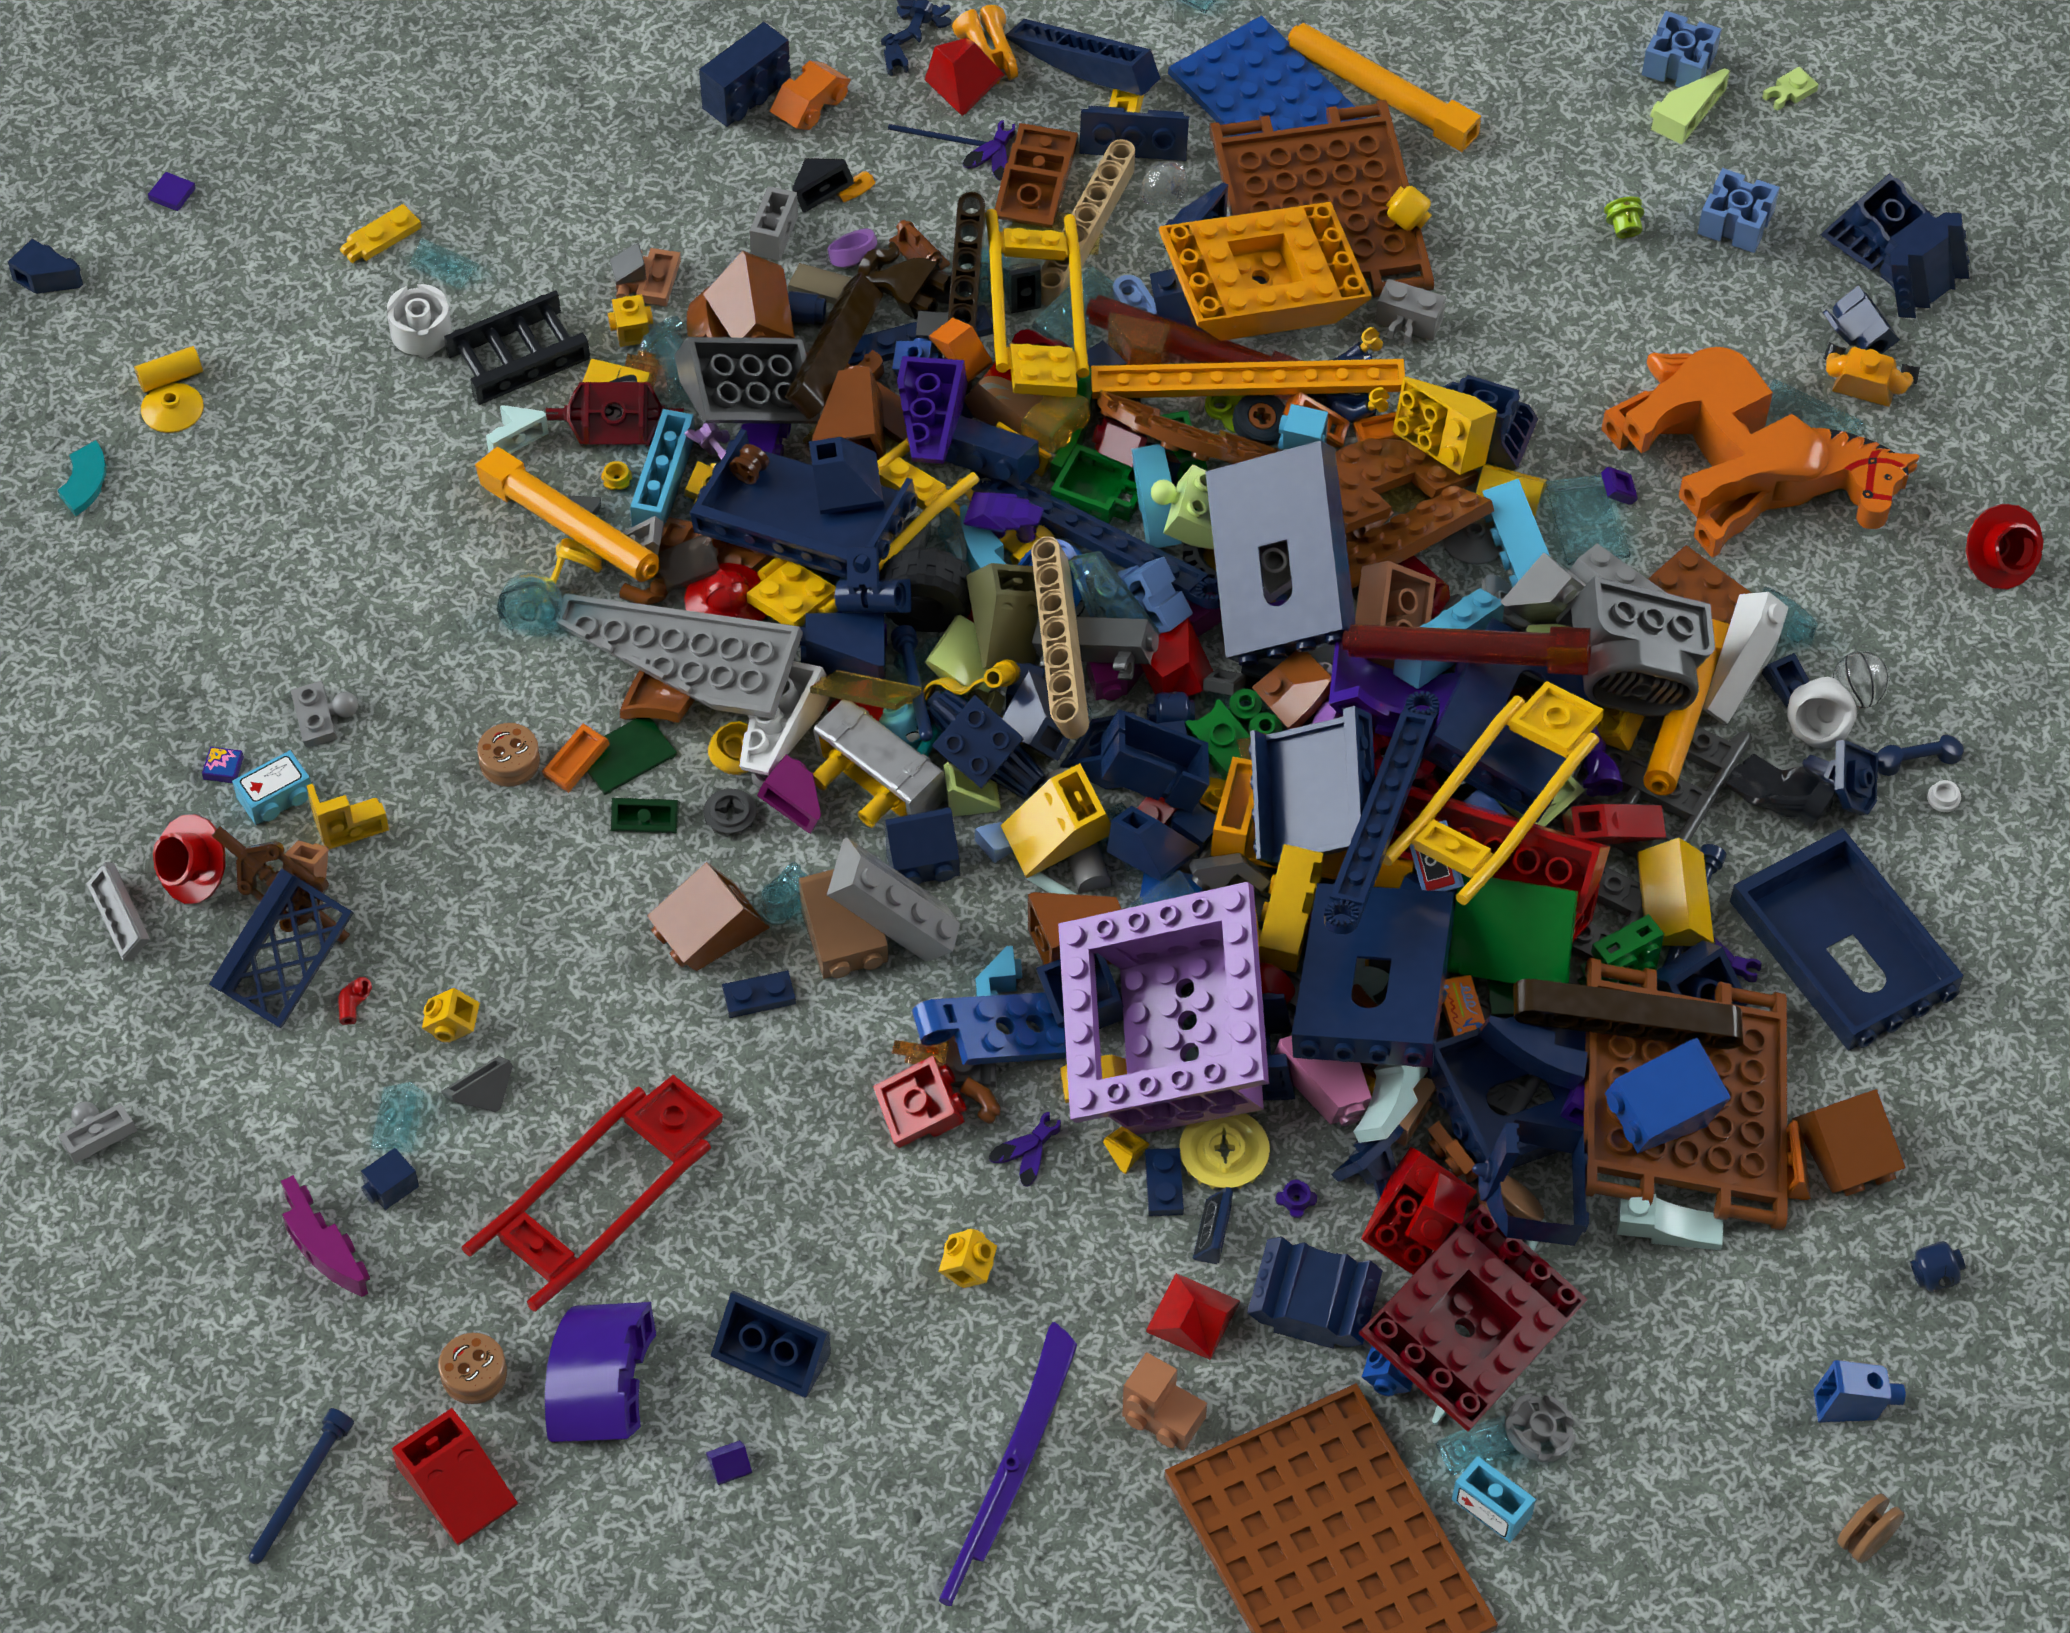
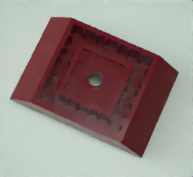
[1359,1204,1588,1432]

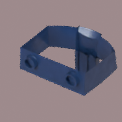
[1472,1119,1589,1246]

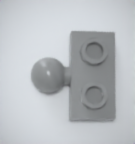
[290,680,359,748]
[58,1101,137,1164]

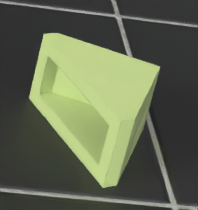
[943,762,1001,817]

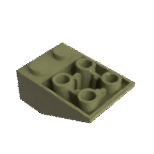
[966,563,1039,669]

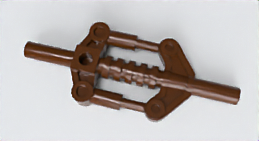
[212,826,350,944]

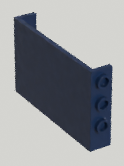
[690,429,918,579]

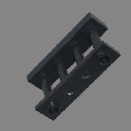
[444,290,590,406]

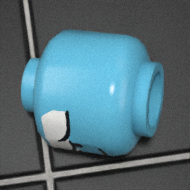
[879,700,921,749]

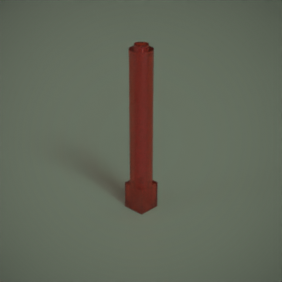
[1085,294,1303,400]
[1342,624,1591,675]

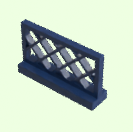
[209,868,354,1028]

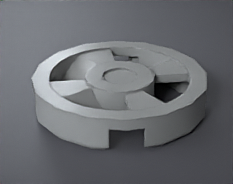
[1505,1393,1576,1462]

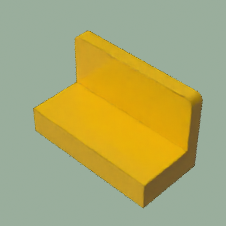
[1476,464,1547,518]

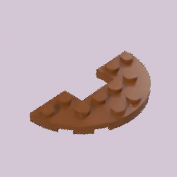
[1097,390,1279,464]
[1336,438,1479,534]

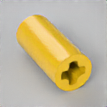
[134,346,203,393]

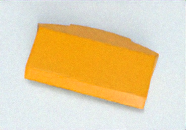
[836,171,875,202]

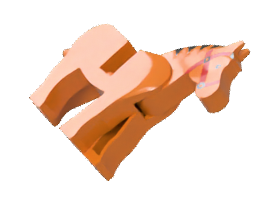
[1601,347,1920,558]

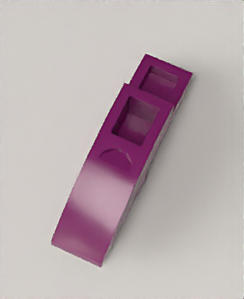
[281,1175,370,1297]

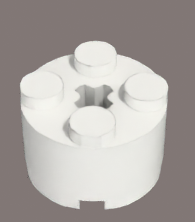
[387,284,452,358]

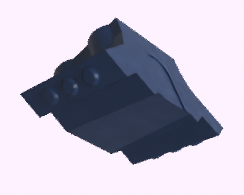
[1820,173,1935,270]
[1880,212,1970,318]
[1443,375,1538,471]
[1247,1236,1383,1349]

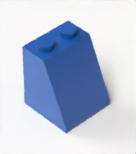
[1604,1038,1731,1153]

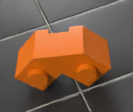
[769,60,851,130]

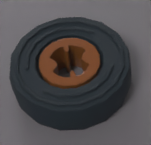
[1232,395,1285,446]

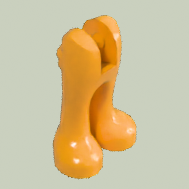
[952,5,1018,84]

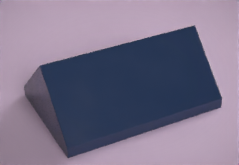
[711,1291,831,1398]

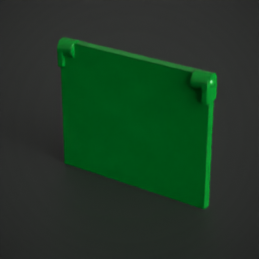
[1447,874,1578,983]

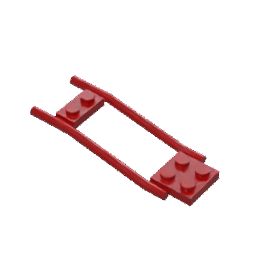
[462,1075,723,1312]

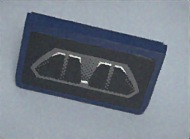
[1193,1187,1233,1264]

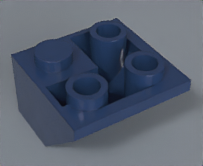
[809,437,884,515]
[1002,671,1070,761]
[1107,806,1200,882]

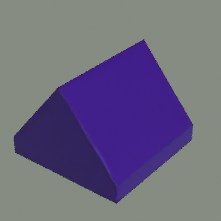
[706,1440,752,1485]

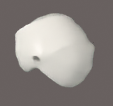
[1787,677,1857,749]

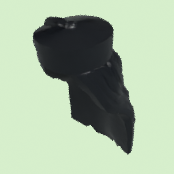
[1726,754,1836,829]

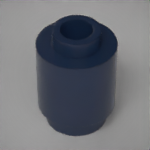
[788,291,827,325]

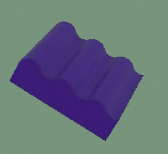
[148,172,196,211]

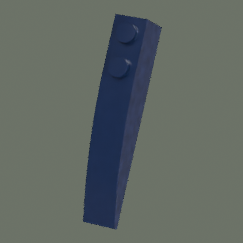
[1005,19,1161,96]

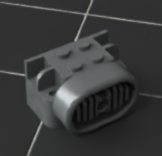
[1556,576,1715,717]

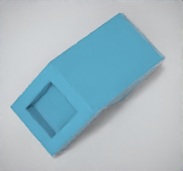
[975,946,1022,996]

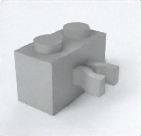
[1375,279,1446,344]

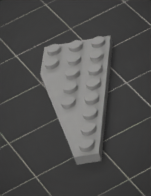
[555,593,803,719]

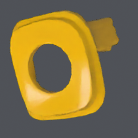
[545,538,603,594]

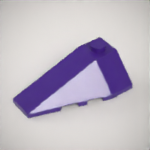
[897,356,968,464]

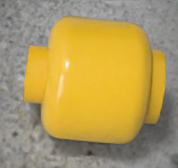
[1386,186,1432,231]

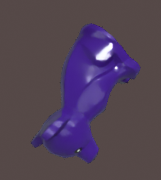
[1583,725,1623,797]

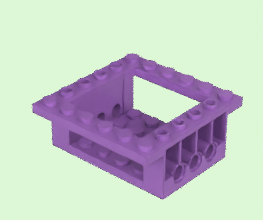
[1058,882,1269,1134]

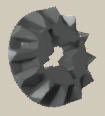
[703,788,757,837]

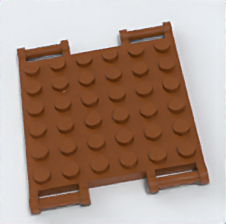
[1209,99,1434,298]
[1584,958,1788,1230]

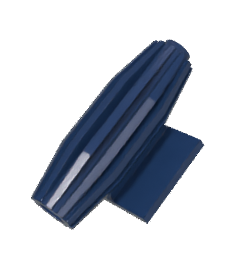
[926,690,1046,800]

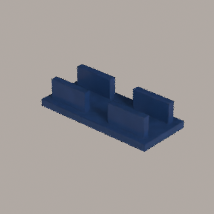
[1079,105,1189,161]

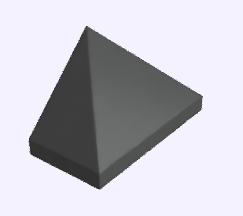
[441,1056,513,1112]

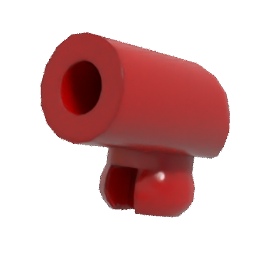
[338,977,372,1025]

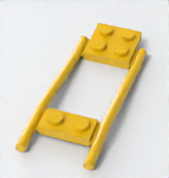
[985,209,1090,397]
[747,437,979,626]
[1383,681,1604,905]

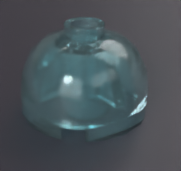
[497,572,563,637]

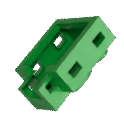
[1051,444,1139,524]
[1577,914,1664,986]

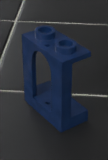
[1262,993,1295,1101]

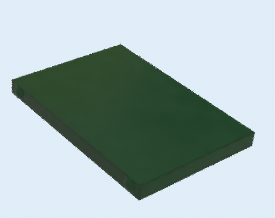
[587,718,677,795]

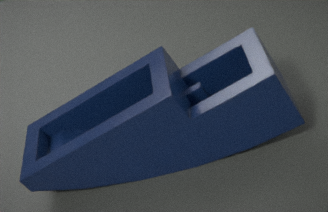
[1478,1015,1588,1090]

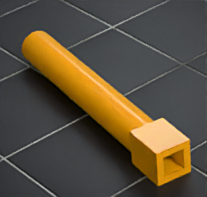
[1288,23,1481,152]
[475,446,659,582]
[1643,619,1730,795]

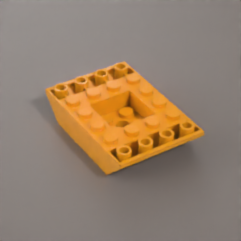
[1159,202,1372,341]

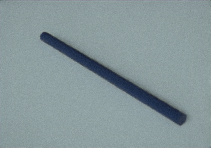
[888,124,987,146]

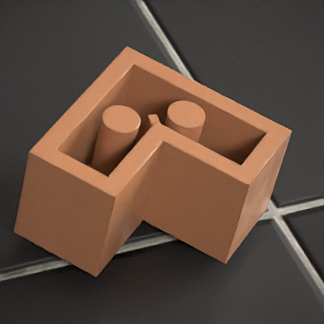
[1122,1352,1207,1451]

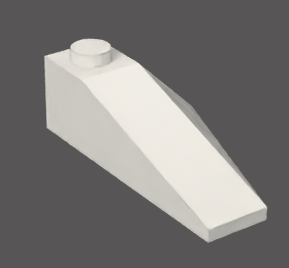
[1703,592,1789,724]
[739,661,834,776]

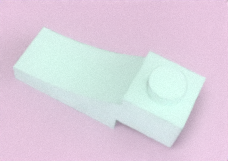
[1353,1064,1428,1143]
[1617,1194,1723,1250]

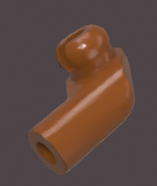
[619,579,668,605]
[959,1077,1001,1124]

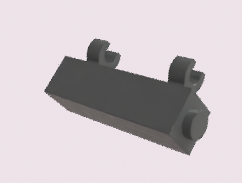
[1032,617,1159,680]

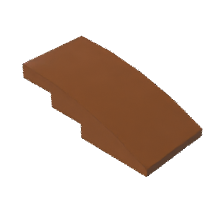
[995,123,1078,228]

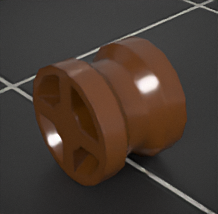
[729,444,770,484]

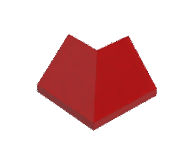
[924,38,1005,116]
[1141,618,1213,696]
[1146,1273,1240,1360]

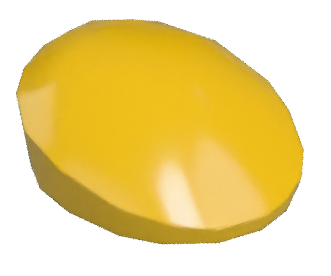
[708,721,749,775]

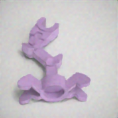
[684,423,730,460]

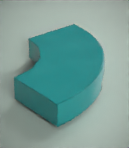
[58,440,107,516]

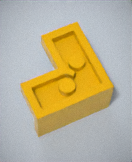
[306,783,389,850]

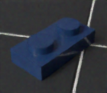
[722,970,796,1018]
[1145,1148,1184,1216]

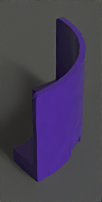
[1329,641,1462,737]
[545,1302,656,1442]

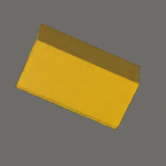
[1637,837,1714,946]

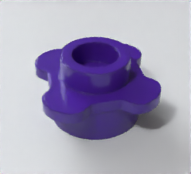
[1275,1179,1317,1218]

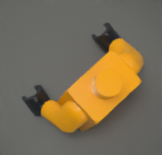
[1823,342,1920,407]

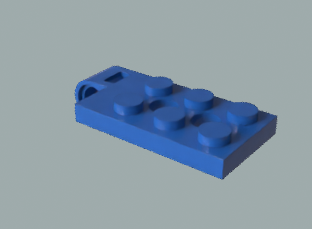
[912,992,1066,1065]

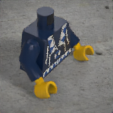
[1305,327,1390,423]

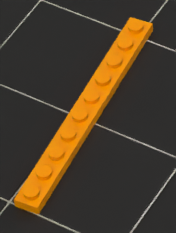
[1091,359,1405,399]

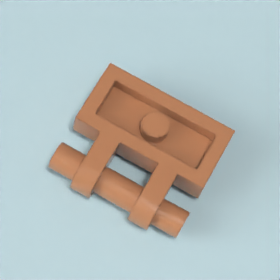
[616,248,681,307]

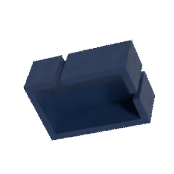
[699,22,791,127]
[1101,709,1210,813]

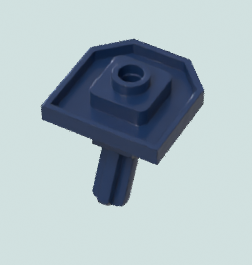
[1802,740,1878,815]
[1331,1124,1404,1201]

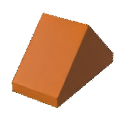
[929,318,993,382]

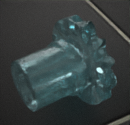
[640,316,684,372]

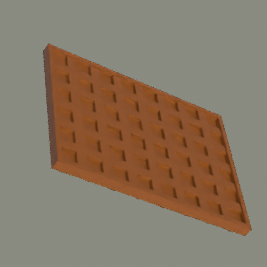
[1164,1383,1498,1633]

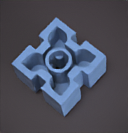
[1642,11,1722,87]
[1697,168,1780,253]
[1098,557,1193,634]

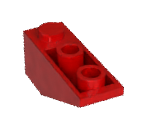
[1563,804,1666,845]

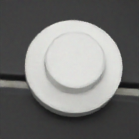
[1927,780,1961,812]

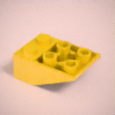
[1392,377,1497,475]
[1000,763,1111,878]

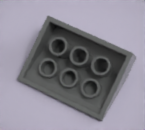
[674,337,820,424]

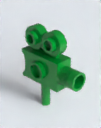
[1185,689,1282,780]

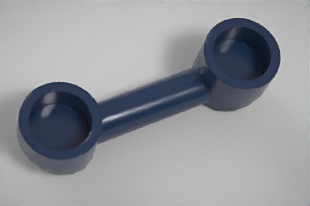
[1878,735,1964,776]

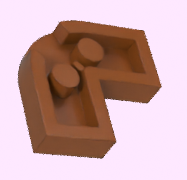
[1427,1121,1479,1184]

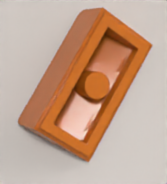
[1786,1120,1811,1200]

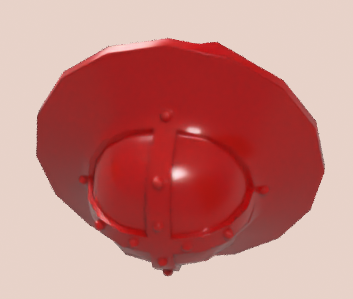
[1966,503,2044,589]
[684,562,767,621]
[153,814,226,904]

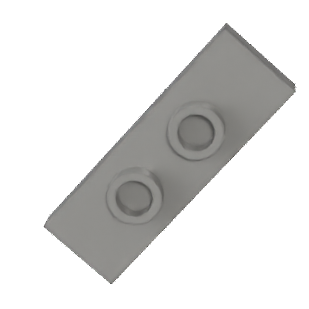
[87,862,150,961]

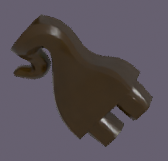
[858,241,951,319]

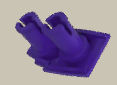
[963,492,1044,543]

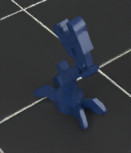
[881,0,952,76]

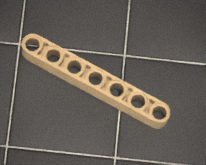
[1041,139,1135,307]
[1031,536,1089,739]

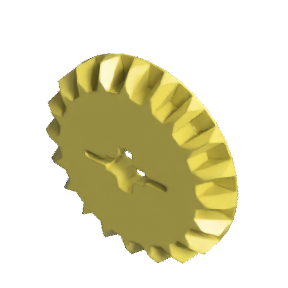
[1179,1113,1270,1190]

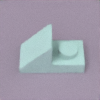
[486,405,549,454]

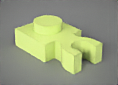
[1762,67,1819,111]

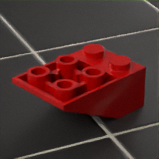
[1361,1147,1477,1275]
[391,1408,518,1546]

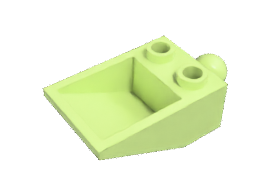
[1151,464,1214,549]

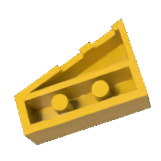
[1258,844,1324,973]

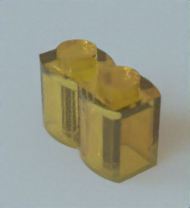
[1021,393,1091,453]

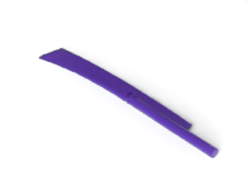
[939,1322,1078,1606]

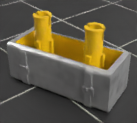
[813,697,947,828]

